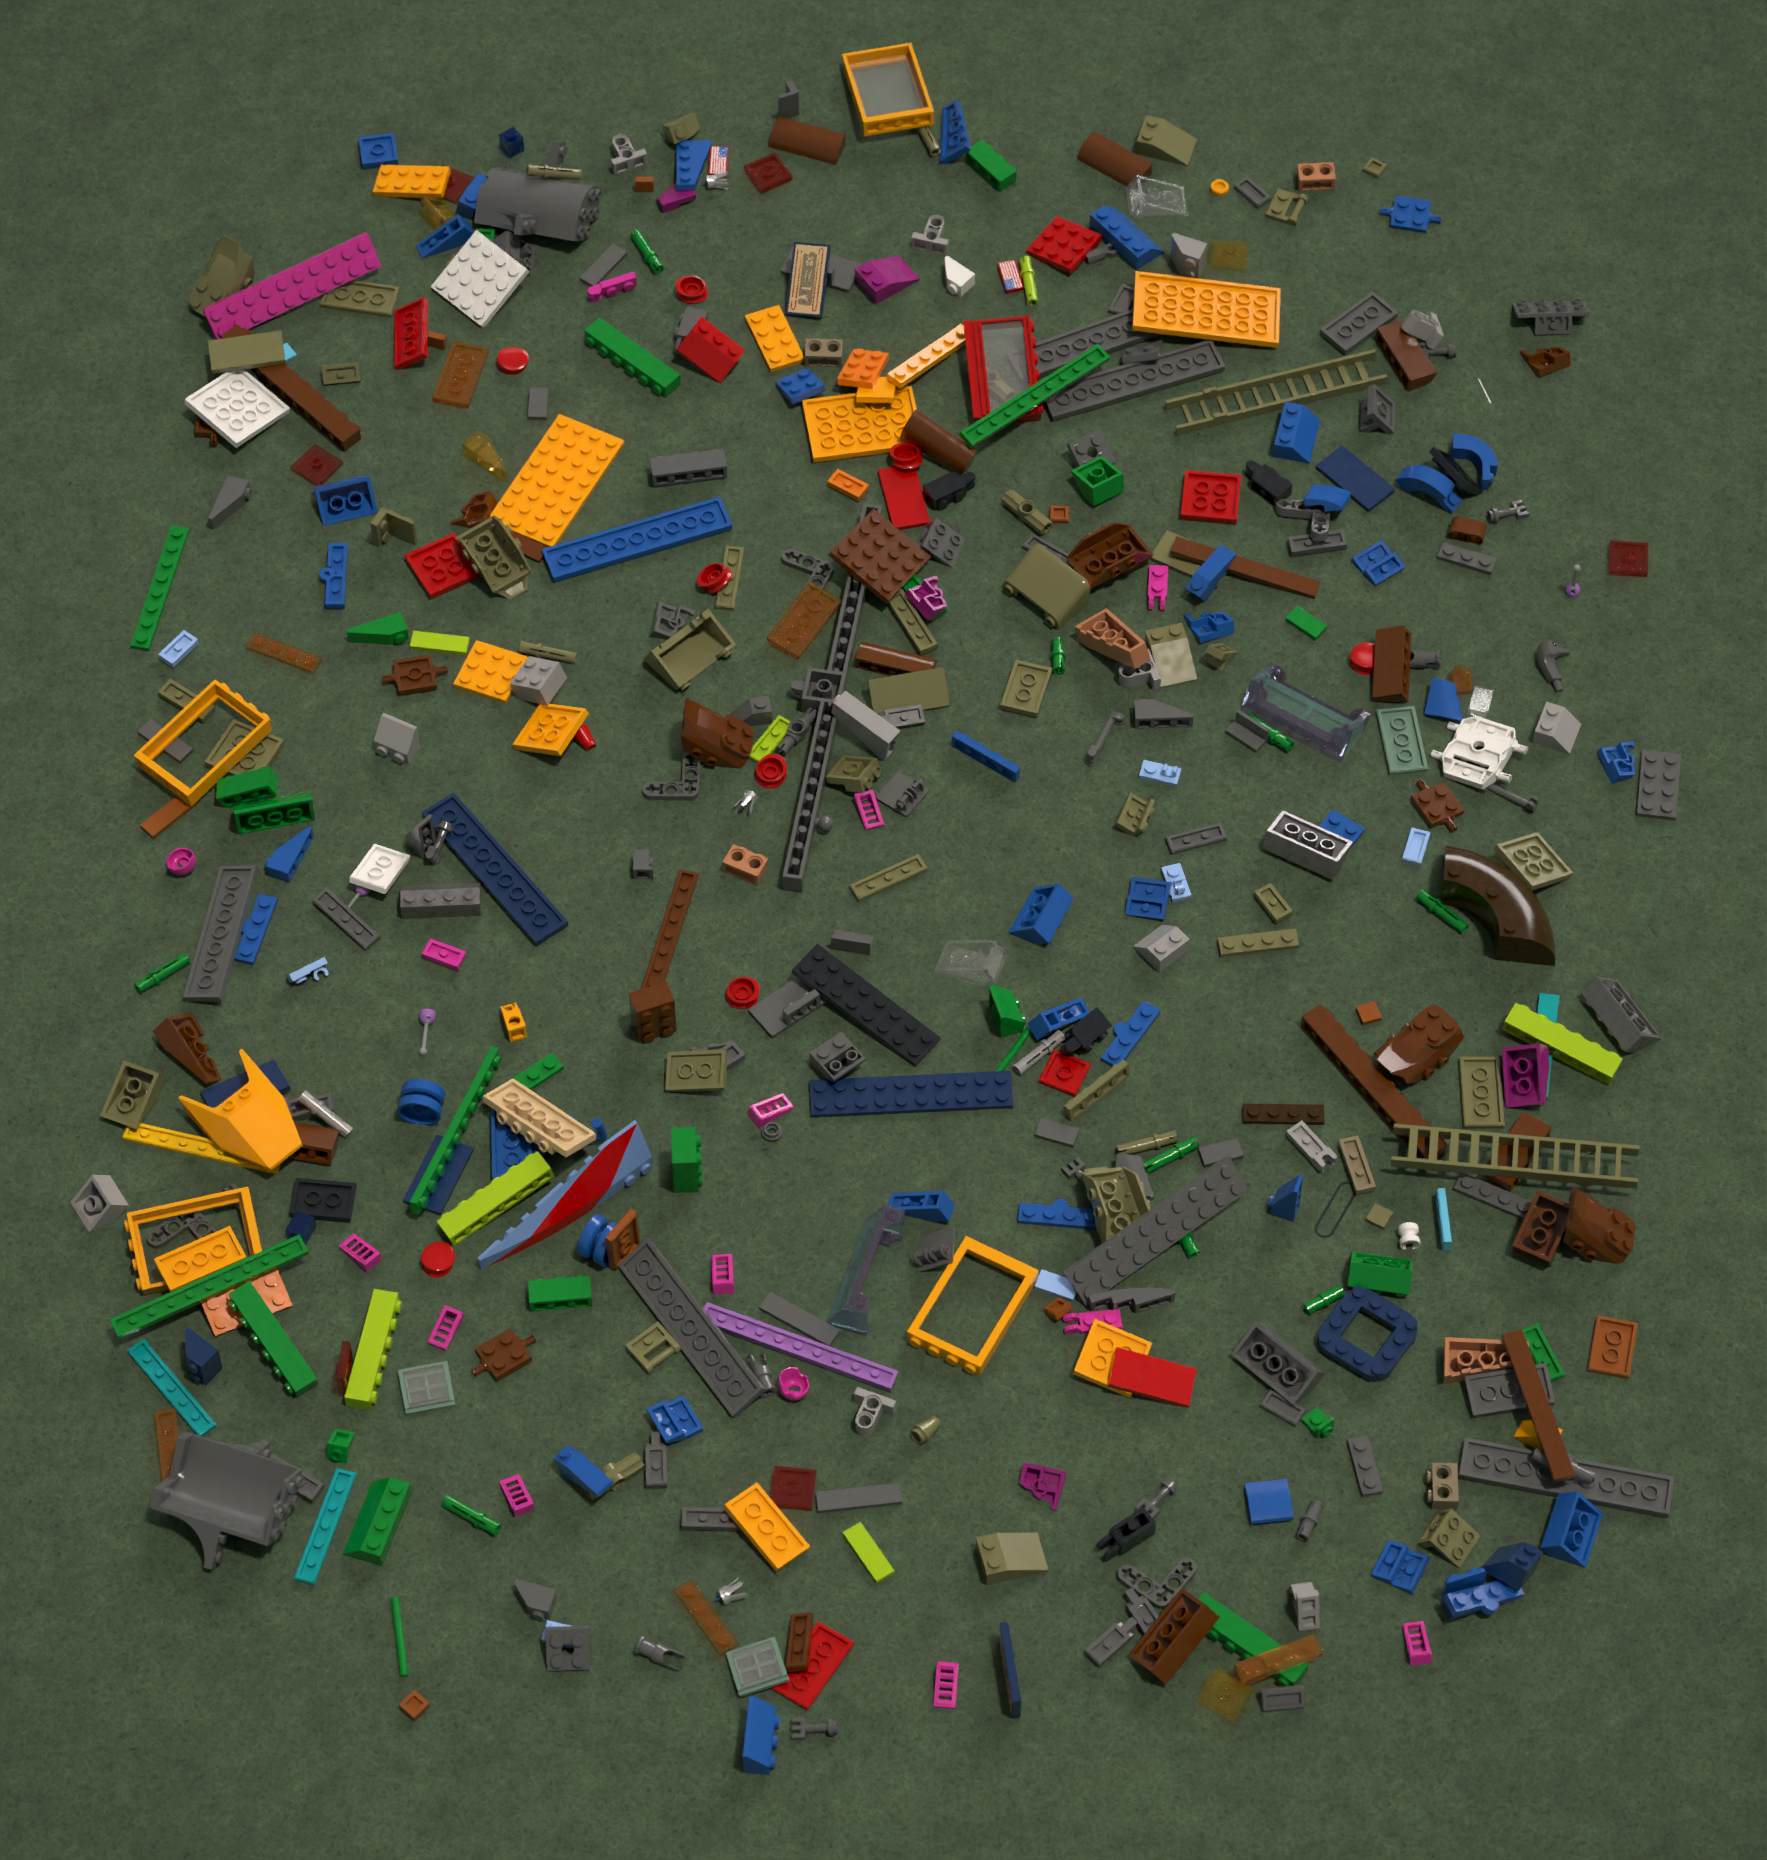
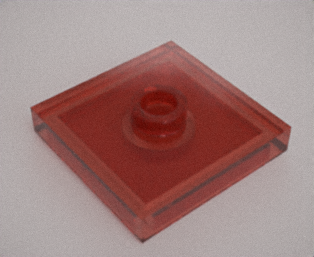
[744,152,793,194]
[441,164,474,204]
[290,444,343,486]
[1609,540,1648,577]
[336,1341,354,1397]
[770,1466,817,1511]

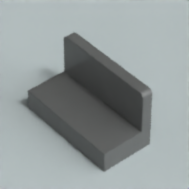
[778,80,799,119]
[1225,709,1269,753]
[831,930,874,955]

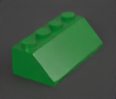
[233,792,315,835]
[342,1477,412,1566]

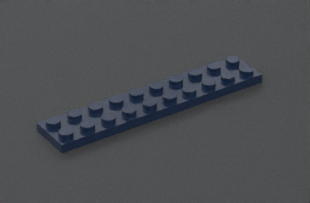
[422,792,568,946]
[810,1071,1013,1118]

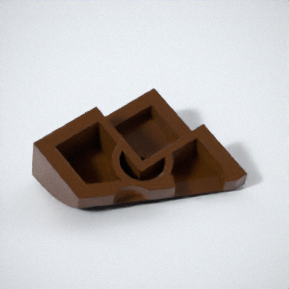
[1520,346,1571,376]
[451,491,497,528]

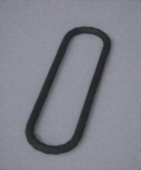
[1315,1181,1356,1238]

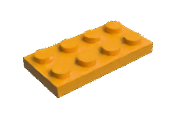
[373,165,451,199]
[745,305,805,372]
[154,1226,247,1292]
[723,1483,810,1572]

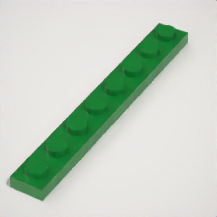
[130,525,190,651]

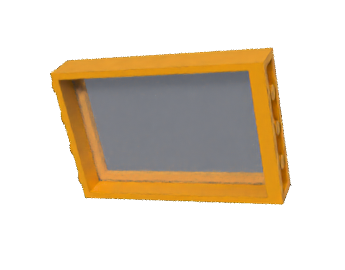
[842,43,934,136]

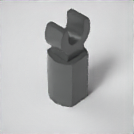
[1085,243,1117,265]

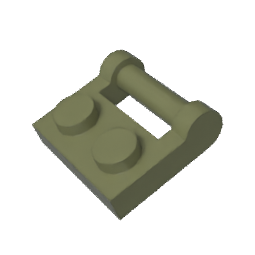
[1266,188,1308,226]
[625,1322,681,1374]

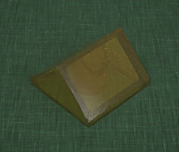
[421,196,458,229]
[1211,239,1249,271]
[1197,1668,1255,1723]

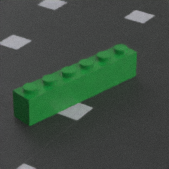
[584,317,681,398]
[228,1281,318,1398]
[1198,1592,1309,1687]

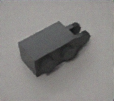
[674,307,708,354]

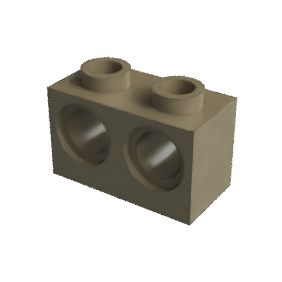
[805,338,843,367]
[1427,1463,1459,1510]

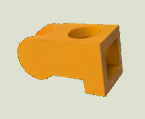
[500,1002,527,1042]

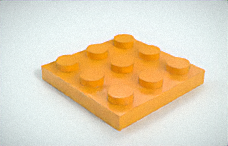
[453,640,528,704]
[512,704,589,756]
[1073,1319,1152,1398]

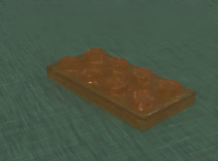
[432,341,489,409]
[767,581,841,660]

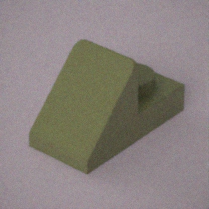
[1205,643,1238,671]

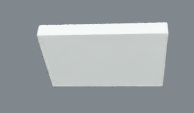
[349,844,410,894]

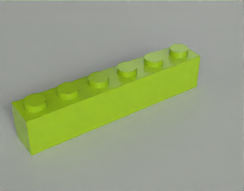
[1502,1003,1623,1085]
[437,1151,555,1246]
[344,1289,402,1410]

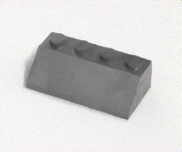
[1262,811,1353,880]
[400,882,481,919]
[1581,977,1662,1053]
[1231,1321,1325,1405]

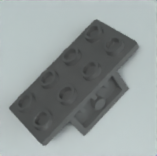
[781,245,861,292]
[1512,298,1590,335]
[749,978,828,1037]

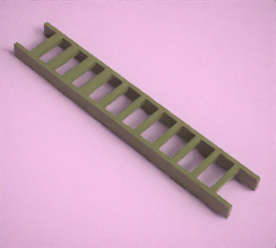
[1165,349,1387,436]
[1390,1124,1640,1189]

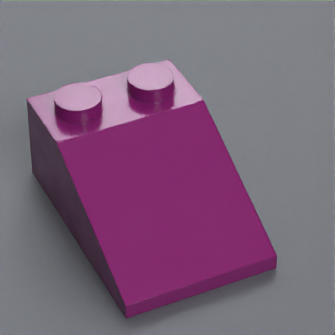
[855,256,920,304]
[1502,1044,1550,1108]

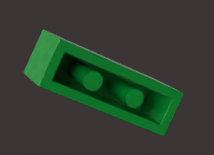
[965,140,1017,192]
[216,766,278,808]
[528,1275,592,1312]

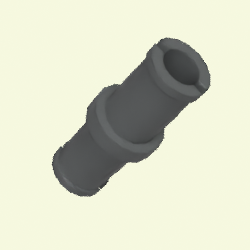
[1296,1500,1324,1542]

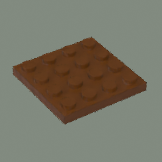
[828,509,931,604]

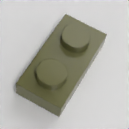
[322,362,361,384]
[1254,883,1293,924]

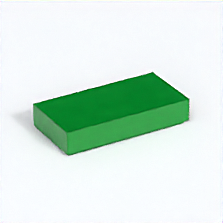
[1285,606,1327,641]

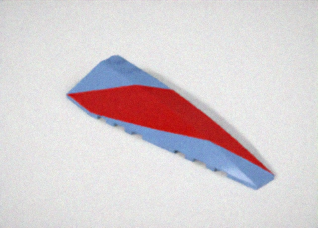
[477,1120,653,1269]

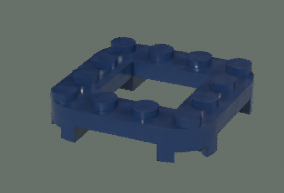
[1318,1286,1418,1382]

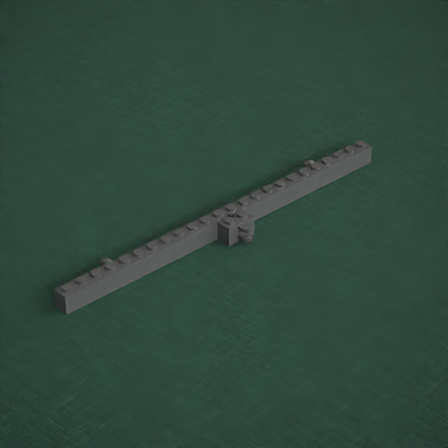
[782,503,882,892]

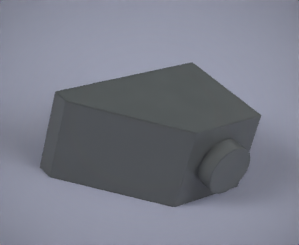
[731,696,772,726]
[514,1579,557,1621]

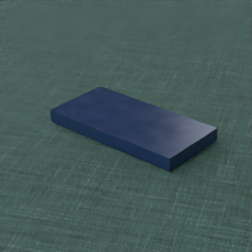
[1316,445,1395,512]
[200,1060,291,1108]
[403,1135,474,1216]

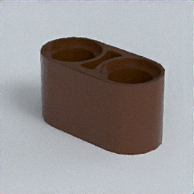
[1448,516,1487,545]

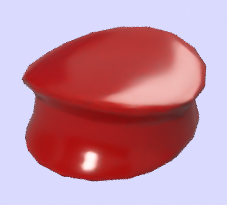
[675,276,708,304]
[497,347,529,375]
[889,443,923,470]
[697,563,732,594]
[1350,642,1375,675]
[754,754,787,789]
[725,977,760,1009]
[421,1241,455,1278]

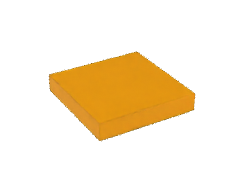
[856,377,897,403]

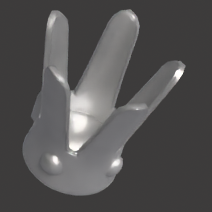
[702,171,729,189]
[733,790,758,818]
[715,1577,748,1606]

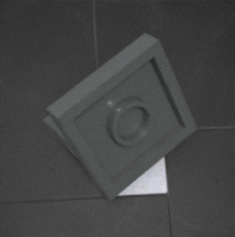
[1360,384,1395,434]

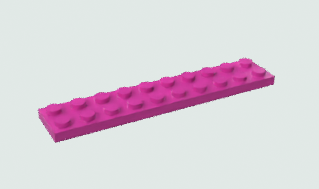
[202,232,381,340]

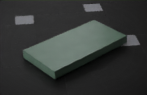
[1376,706,1428,775]

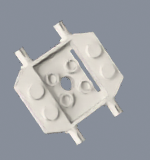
[1431,716,1528,790]

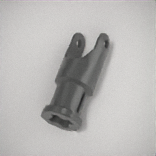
[1410,649,1442,669]
[747,1353,777,1398]
[634,1636,686,1671]

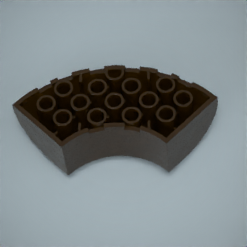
[1440,846,1556,966]

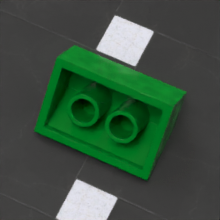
[1347,1251,1413,1296]

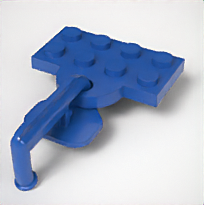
[491,1108,608,1179]

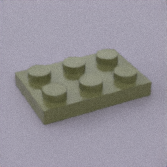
[1000,660,1053,718]
[665,1049,728,1093]

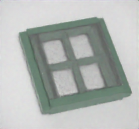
[398,1361,456,1415]
[726,1636,789,1697]

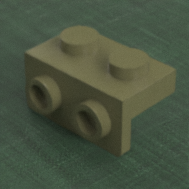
[1114,792,1155,836]

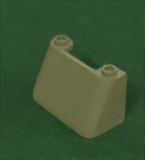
[1003,543,1090,630]
[643,609,736,691]

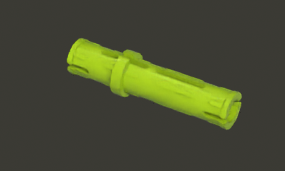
[1019,256,1039,306]

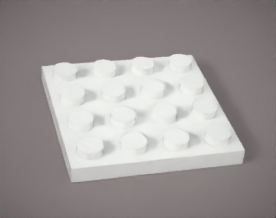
[431,230,530,327]
[184,370,290,448]

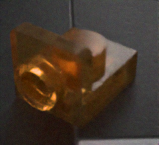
[1449,666,1473,693]

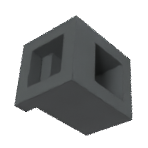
[633,849,654,879]

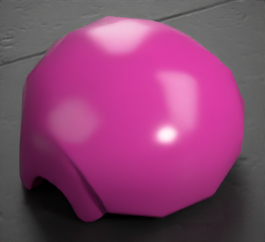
[166,848,196,876]
[778,1367,810,1401]

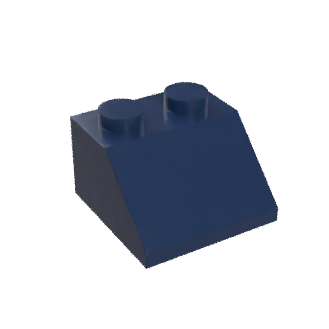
[185,1327,223,1386]
[1482,1542,1543,1591]

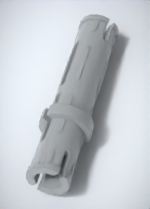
[1012,1030,1066,1075]
[298,1090,353,1138]

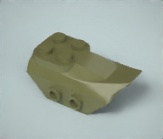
[189,235,255,316]
[455,515,532,600]
[1081,1166,1151,1243]

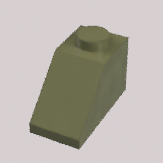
[662,112,700,144]

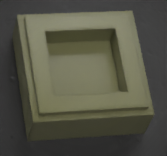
[1362,157,1387,179]
[1365,1203,1393,1230]

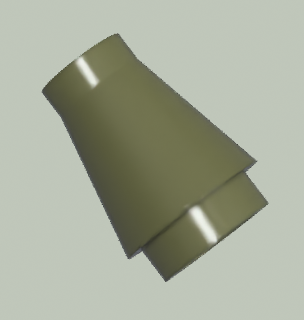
[910,1416,941,1445]

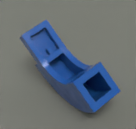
[1452,433,1498,490]
[1395,465,1462,514]

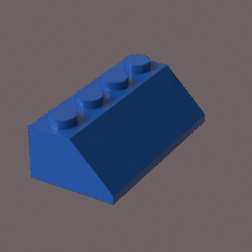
[1089,206,1164,270]

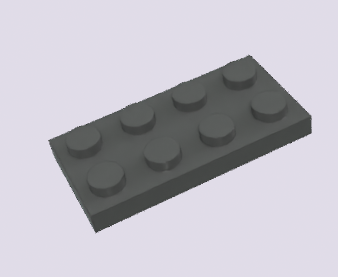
[1320,291,1398,355]
[1636,749,1681,821]
[1464,1363,1555,1418]

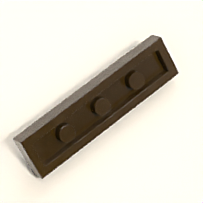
[1243,1103,1325,1125]

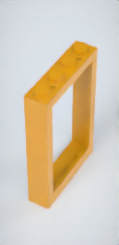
[133,680,273,807]
[124,1187,262,1295]
[907,1236,1039,1375]

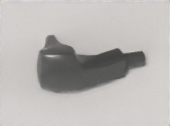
[1537,640,1570,693]

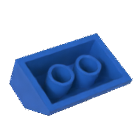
[1273,402,1320,464]
[313,474,378,526]
[1008,883,1074,945]
[1541,1491,1603,1568]
[743,1696,780,1775]

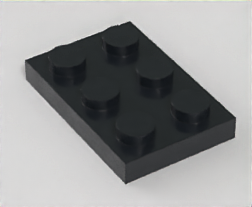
[1429,446,1483,496]
[289,1178,357,1222]

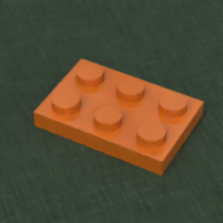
[837,349,889,389]

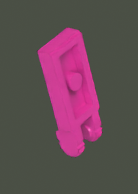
[588,272,637,302]
[1148,565,1168,611]
[1062,1309,1122,1334]

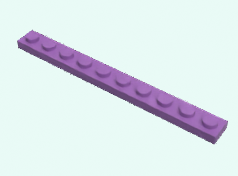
[704,1302,899,1392]

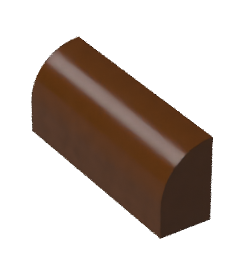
[769,116,846,165]
[1077,131,1152,192]
[1375,320,1437,392]
[900,410,977,476]
[1373,625,1411,703]
[855,642,938,676]
[1484,1111,1552,1192]
[288,1122,339,1165]

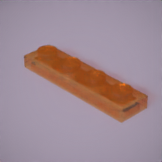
[246,632,323,675]
[154,1408,179,1481]
[674,1579,739,1656]
[1235,1634,1323,1685]

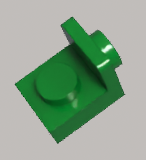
[1301,1407,1335,1439]
[327,1429,355,1463]

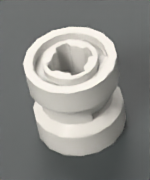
[1398,1222,1420,1249]

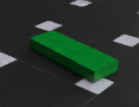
[1522,1324,1565,1382]

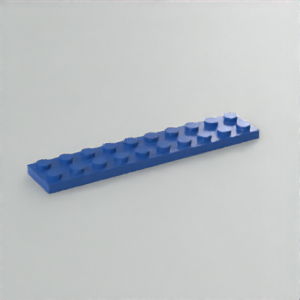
[542,497,732,582]

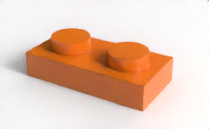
[827,469,869,502]

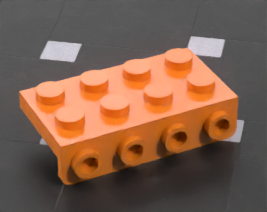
[201,1269,292,1337]

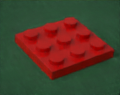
[1026,216,1102,274]
[1180,470,1242,524]
[404,533,481,599]

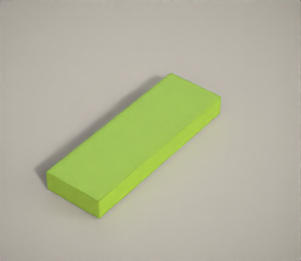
[410,631,470,656]
[748,715,791,764]
[843,1522,895,1584]

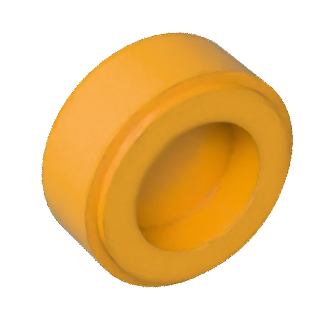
[1211,179,1229,196]

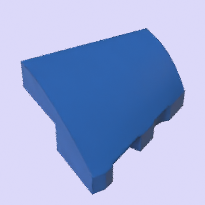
[1184,612,1234,643]
[1424,678,1464,722]
[1597,742,1635,784]

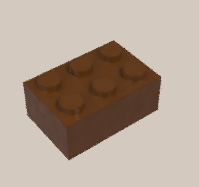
[629,981,677,1043]
[1512,1190,1570,1267]

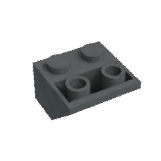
[493,231,534,276]
[809,1031,866,1082]

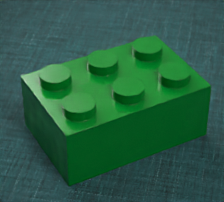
[671,1127,703,1193]

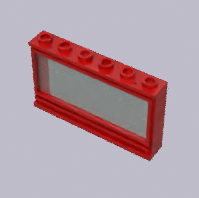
[963,314,1043,423]

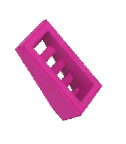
[853,789,884,830]
[748,1093,794,1129]
[339,1233,382,1273]
[712,1254,734,1294]
[427,1305,465,1350]
[499,1474,535,1517]
[1402,1621,1432,1666]
[934,1662,958,1709]

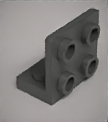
[916,518,965,567]

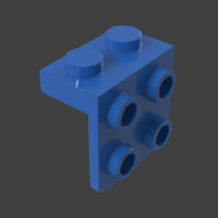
[1441,1568,1486,1620]

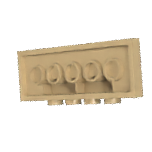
[483,1079,596,1157]

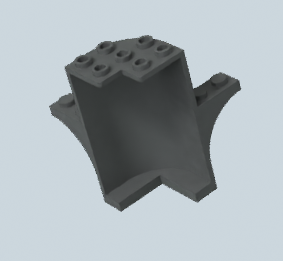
[474,141,602,241]
[150,1431,303,1570]

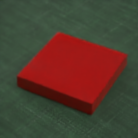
[1038,1049,1091,1097]

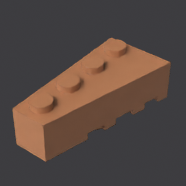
[1075,608,1151,669]
[1443,1337,1529,1384]

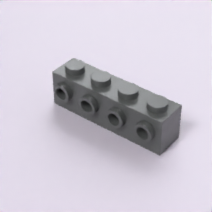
[650,449,727,487]

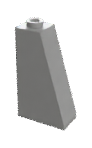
[831,691,900,761]

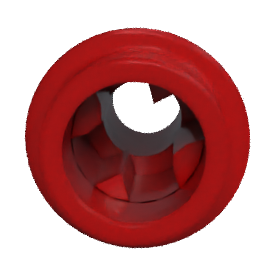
[573,723,597,751]

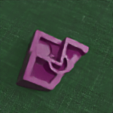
[656,181,696,213]
[905,576,947,621]
[1020,1462,1067,1510]

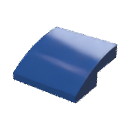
[1304,485,1351,512]
[1351,540,1405,586]
[1125,877,1172,920]
[646,1395,703,1443]
[1245,1479,1293,1524]
[1371,1540,1430,1595]

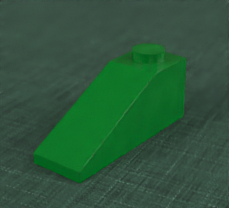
[346,612,409,645]

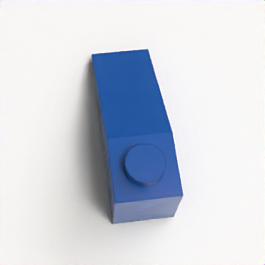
[455,173,487,220]
[416,214,474,259]
[1185,545,1237,602]
[265,826,314,883]
[1027,998,1089,1041]
[1268,1175,1304,1222]
[886,1191,955,1222]
[553,1445,614,1497]

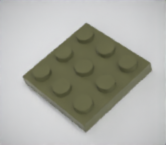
[205,719,285,776]
[1494,832,1573,890]

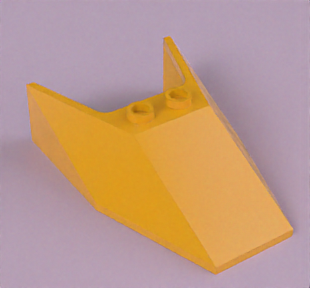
[178,1049,303,1171]

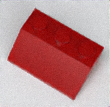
[675,316,745,383]

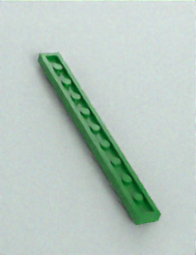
[959,344,1110,449]
[410,1046,502,1215]
[109,1234,309,1340]

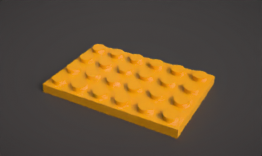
[802,386,917,463]

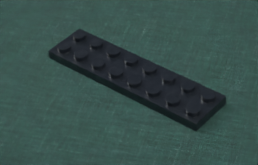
[792,943,941,1067]

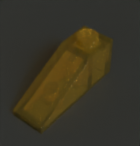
[462,430,507,482]

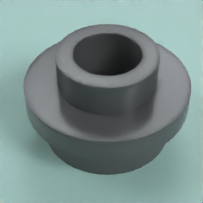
[762,1122,782,1141]

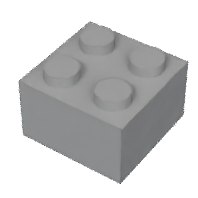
[509,656,567,706]

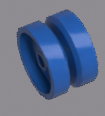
[397,1079,446,1126]
[577,1214,617,1267]

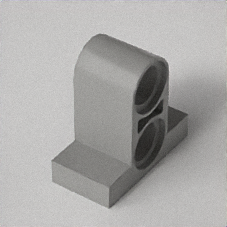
[611,134,648,175]
[912,215,949,255]
[1401,310,1444,350]
[1118,649,1161,690]
[854,1387,896,1437]
[1290,1582,1320,1631]

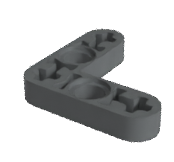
[1275,499,1330,541]
[782,549,833,607]
[643,752,701,801]
[147,1212,217,1249]
[1118,1558,1197,1609]

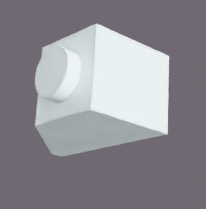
[945,256,975,297]

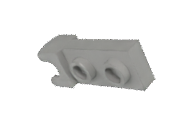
[1286,1121,1337,1174]

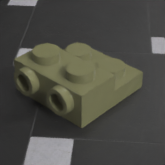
[826,755,881,793]

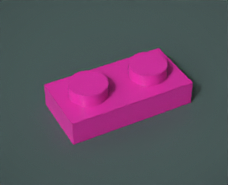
[422,938,467,971]

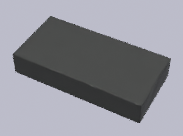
[1234,177,1271,209]
[1108,284,1134,315]
[528,387,549,420]
[1035,1118,1079,1148]
[1198,1139,1244,1168]
[1259,1389,1306,1427]
[1261,1684,1306,1711]

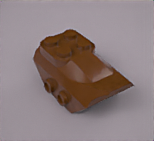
[1066,522,1154,589]
[681,697,754,768]
[1373,1005,1464,1084]
[1563,1185,1636,1264]

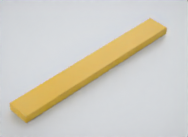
[122,1123,282,1174]

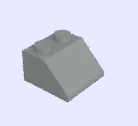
[1170,233,1207,279]
[1533,702,1581,755]
[374,713,420,765]
[1133,925,1190,973]
[70,1175,129,1233]

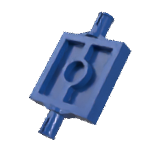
[1380,195,1442,233]

